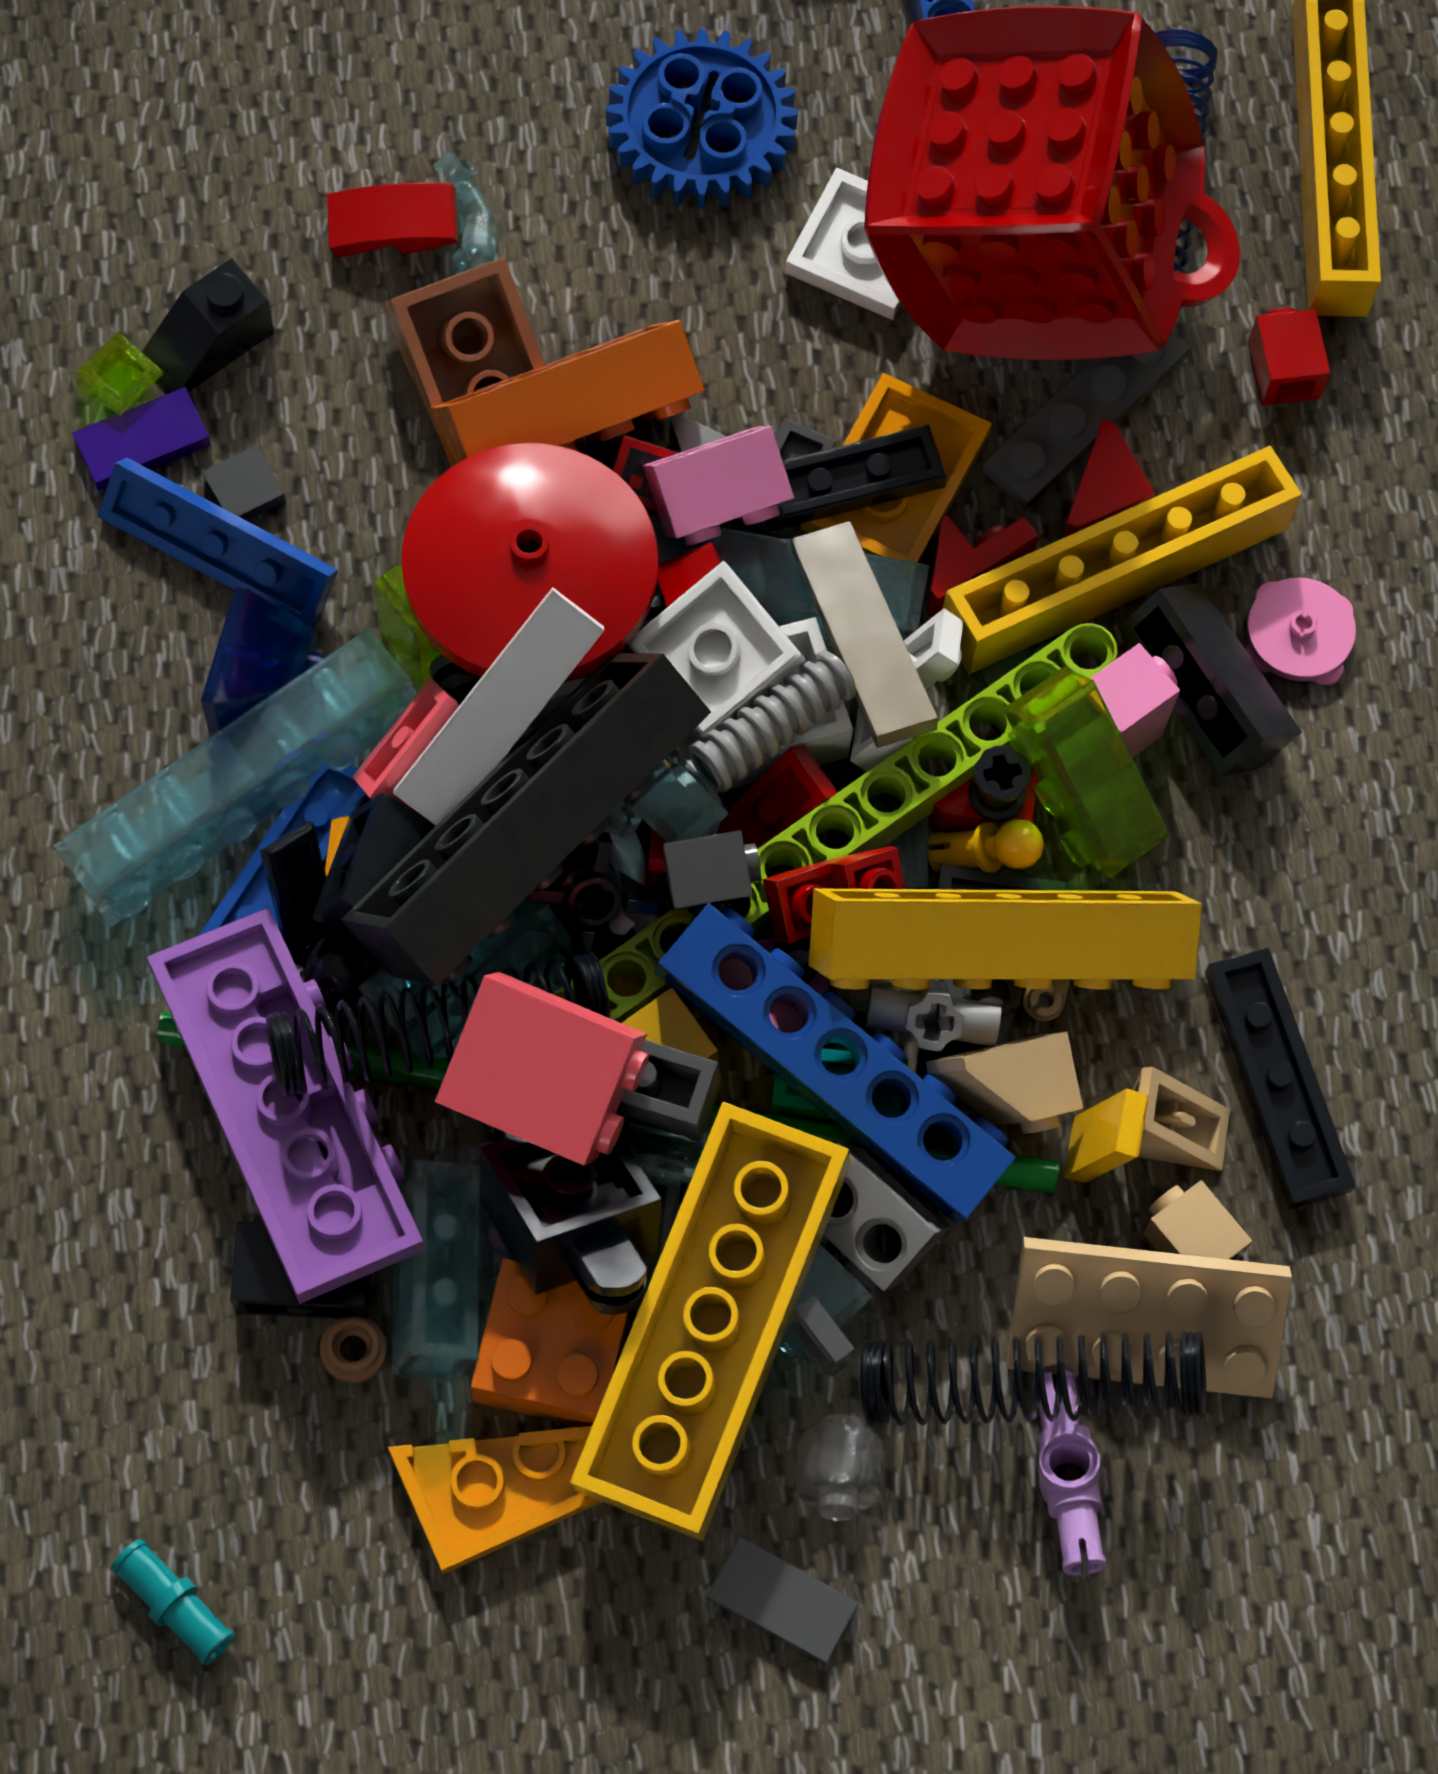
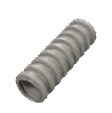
[690,650,856,793]

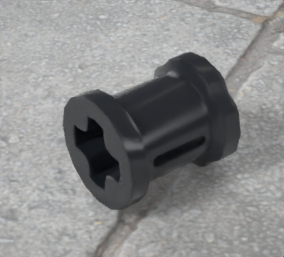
[968,746,1031,822]

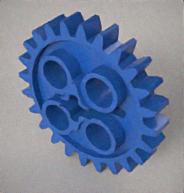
[606,28,798,209]

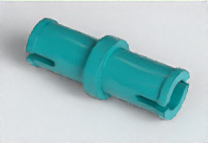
[110,1539,236,1666]

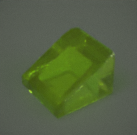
[76,332,163,415]

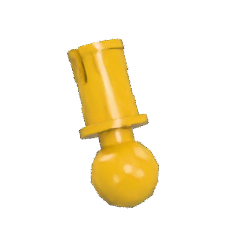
[927,819,1044,873]

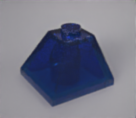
[201,586,326,750]

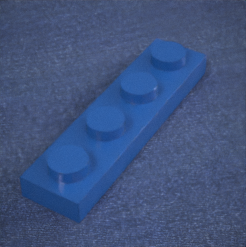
[97,458,339,629]
[199,750,371,935]

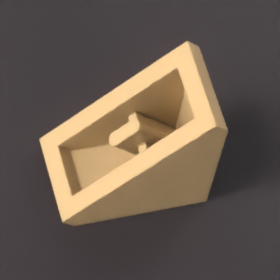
[1132,1067,1230,1171]

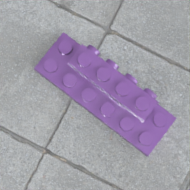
[147,908,424,1304]

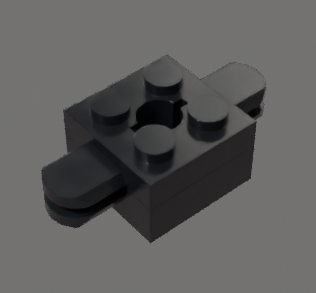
[480,1128,661,1315]

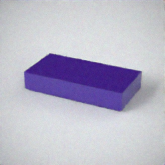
[72,387,211,491]

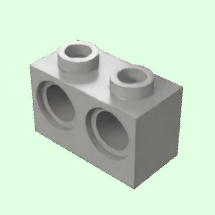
[820,1139,950,1291]

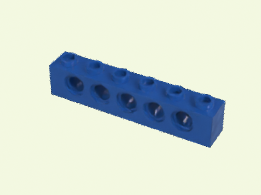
[653,903,1016,1224]

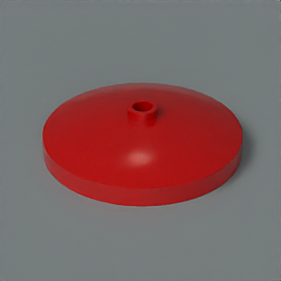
[401,443,658,682]

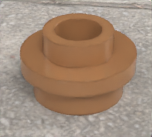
[320,1316,387,1383]

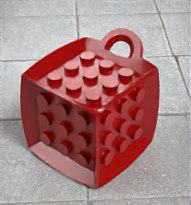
[864,6,1240,360]

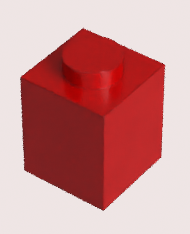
[1248,307,1330,406]

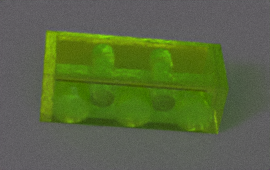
[1003,667,1170,878]

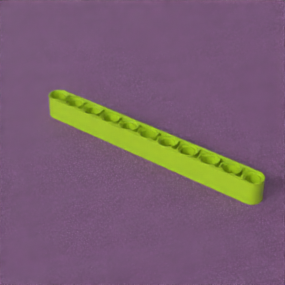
[553,623,1118,1023]

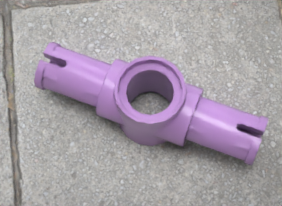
[1033,1371,1107,1575]

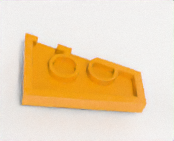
[388,1426,602,1575]

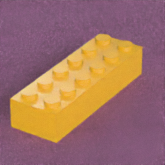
[570,1102,850,1541]

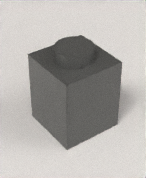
[661,830,762,912]

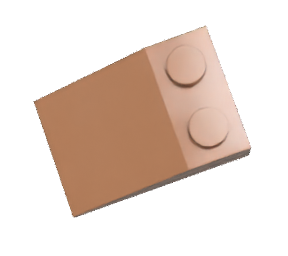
[381,257,545,445]

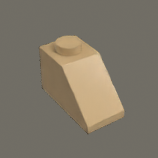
[926,1032,1083,1134]

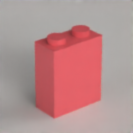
[435,972,649,1166]

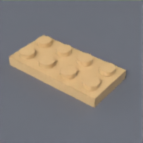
[1007,1237,1292,1398]

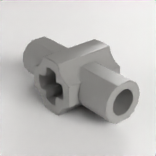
[865,981,1001,1051]

